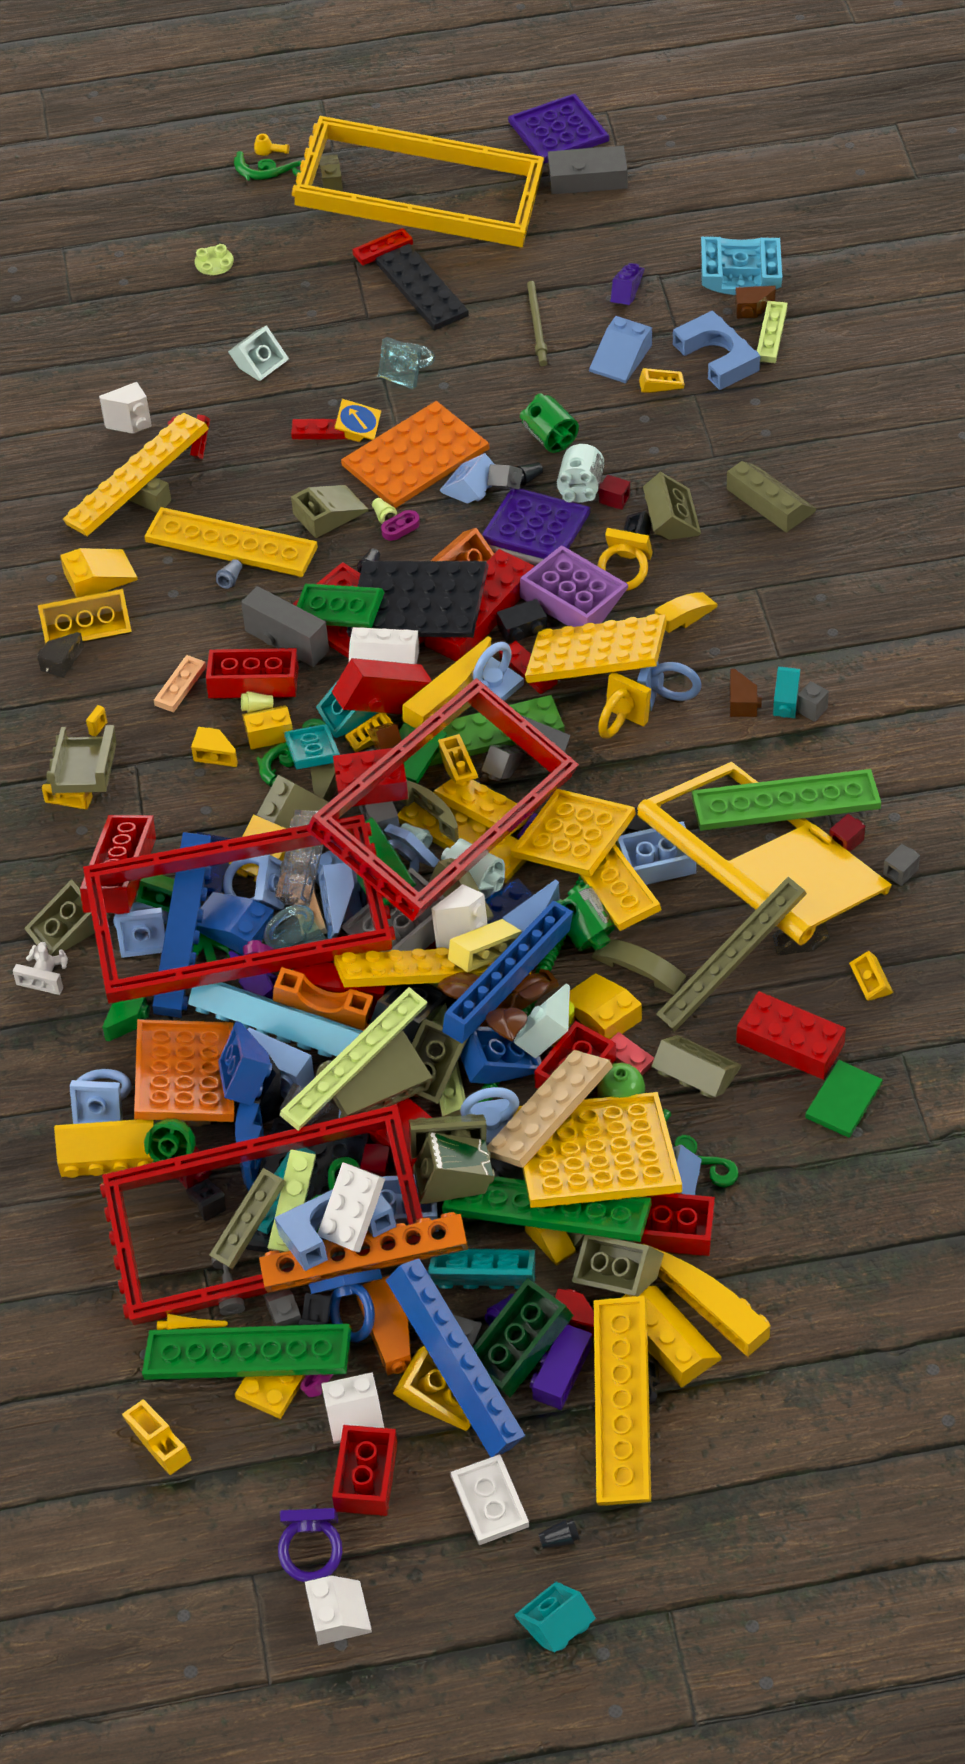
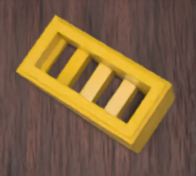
[639,368,685,393]
[345,713,393,753]
[42,784,92,809]

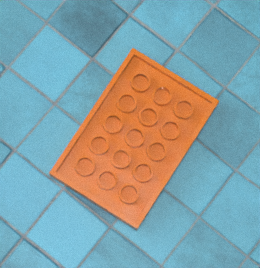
[341,401,489,508]
[134,1019,234,1122]

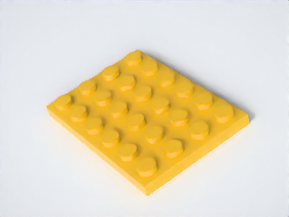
[525,614,667,683]

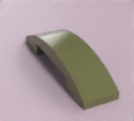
[399,780,459,843]
[592,939,686,995]

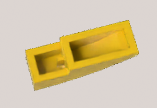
[655,592,718,633]
[122,1399,191,1475]

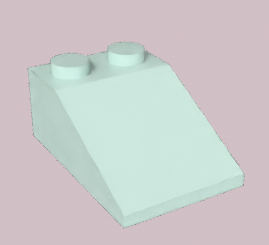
[514,984,570,1058]

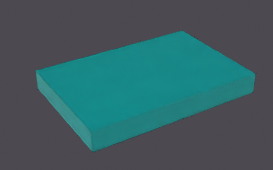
[284,724,340,770]

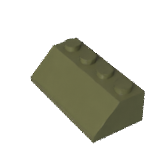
[727,461,816,533]

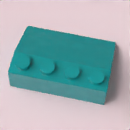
[428,1249,535,1289]

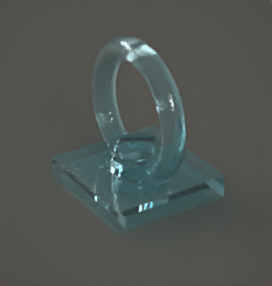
[378,337,435,389]
[264,905,327,970]

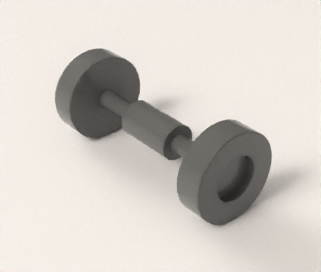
[212,1258,245,1316]

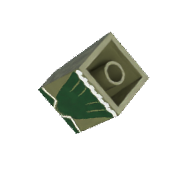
[413,1132,495,1204]

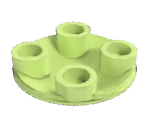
[195,244,234,275]

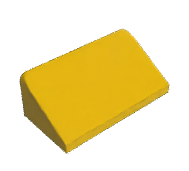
[849,951,893,1001]

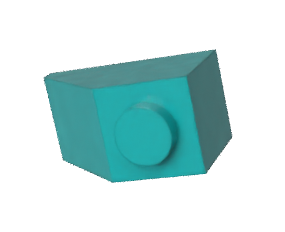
[773,666,800,718]

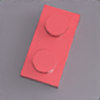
[610,1032,654,1075]

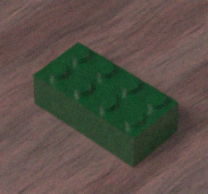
[473,1278,574,1398]

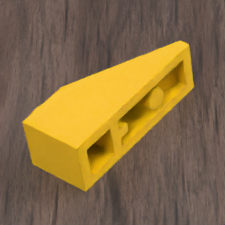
[438,734,478,784]

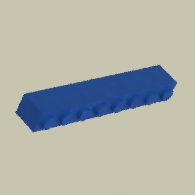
[153,832,211,1018]
[442,900,573,1044]
[386,1258,525,1457]

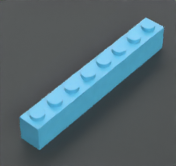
[188,982,363,1057]

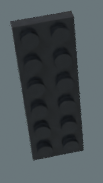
[376,243,469,331]

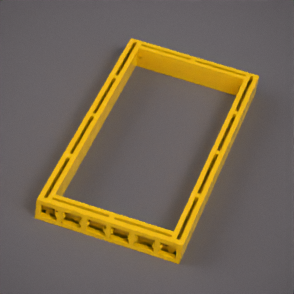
[292,116,544,248]

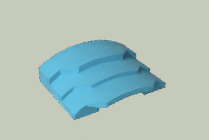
[701,237,782,295]

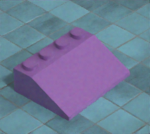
[520,545,628,627]

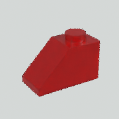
[555,1288,594,1337]

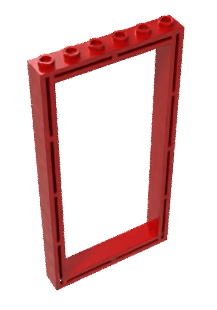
[306,678,579,922]
[83,814,396,1004]
[100,1105,423,1325]

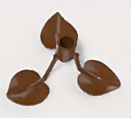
[438,972,550,1041]

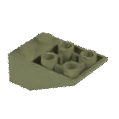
[291,485,368,538]

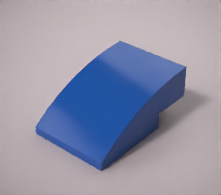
[235,1103,264,1192]

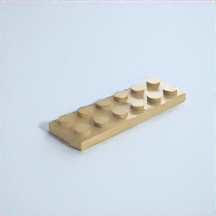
[487,1050,613,1168]

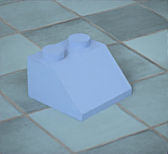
[440,453,494,503]

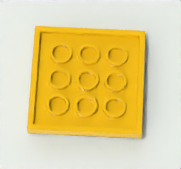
[511,789,636,877]

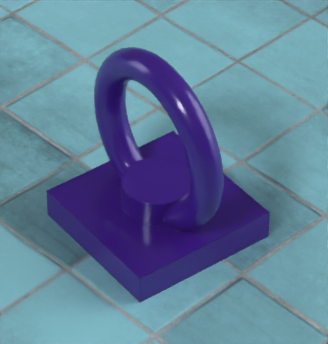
[278,1508,343,1582]

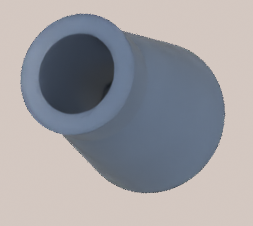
[216,559,242,589]

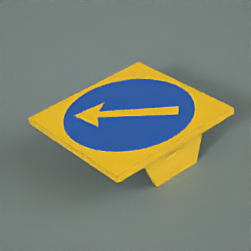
[335,399,381,442]

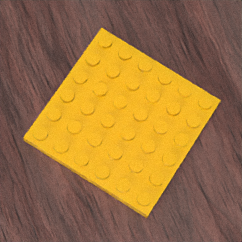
[513,1092,682,1208]

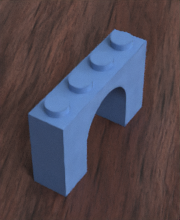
[673,311,761,390]
[274,1190,397,1271]

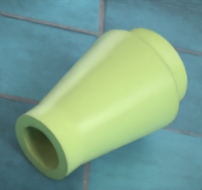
[372,498,397,524]
[241,691,273,713]

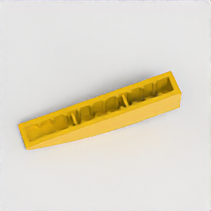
[403,636,491,729]
[642,1244,770,1357]

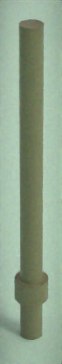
[527,281,548,366]

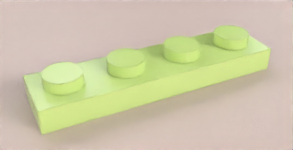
[757,301,788,363]
[268,1149,316,1252]

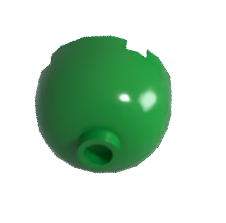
[144,1118,196,1163]

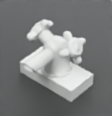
[13,942,68,995]

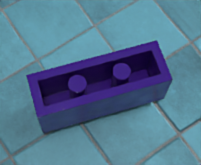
[530,1324,592,1410]

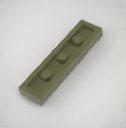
[209,1168,286,1270]

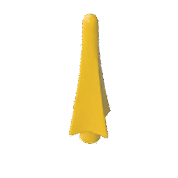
[157,1314,228,1330]

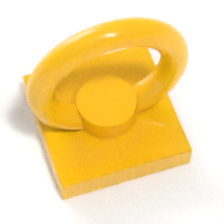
[597,528,653,591]
[598,672,651,739]

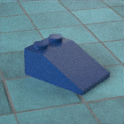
[197,892,274,955]
[218,1021,272,1106]
[460,1026,542,1084]

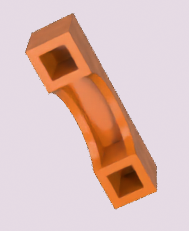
[273,967,373,1030]

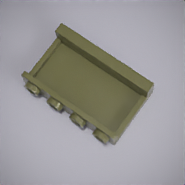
[47,725,117,793]
[316,1031,432,1118]

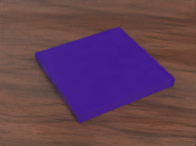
[508,93,609,164]
[482,489,590,559]

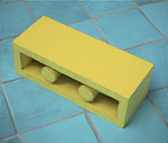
[448,919,522,972]

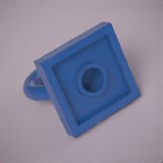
[309,1269,382,1343]

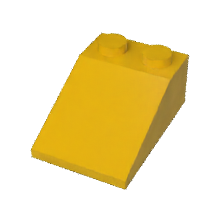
[60,548,138,598]
[569,973,642,1039]
[393,1346,471,1431]

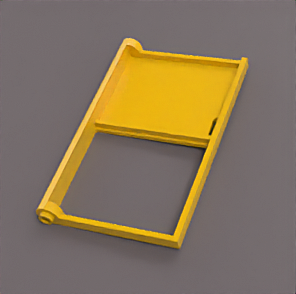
[637,762,892,945]

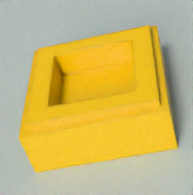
[86,705,107,737]

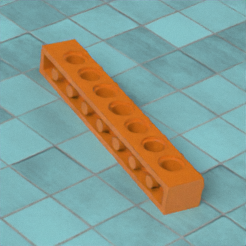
[259,1212,468,1293]

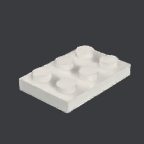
[317,1162,385,1252]
[451,1454,529,1545]

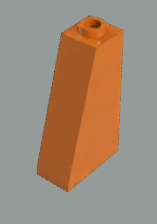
[356,1275,411,1376]

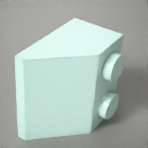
[228,325,289,381]

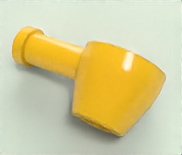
[254,134,290,156]

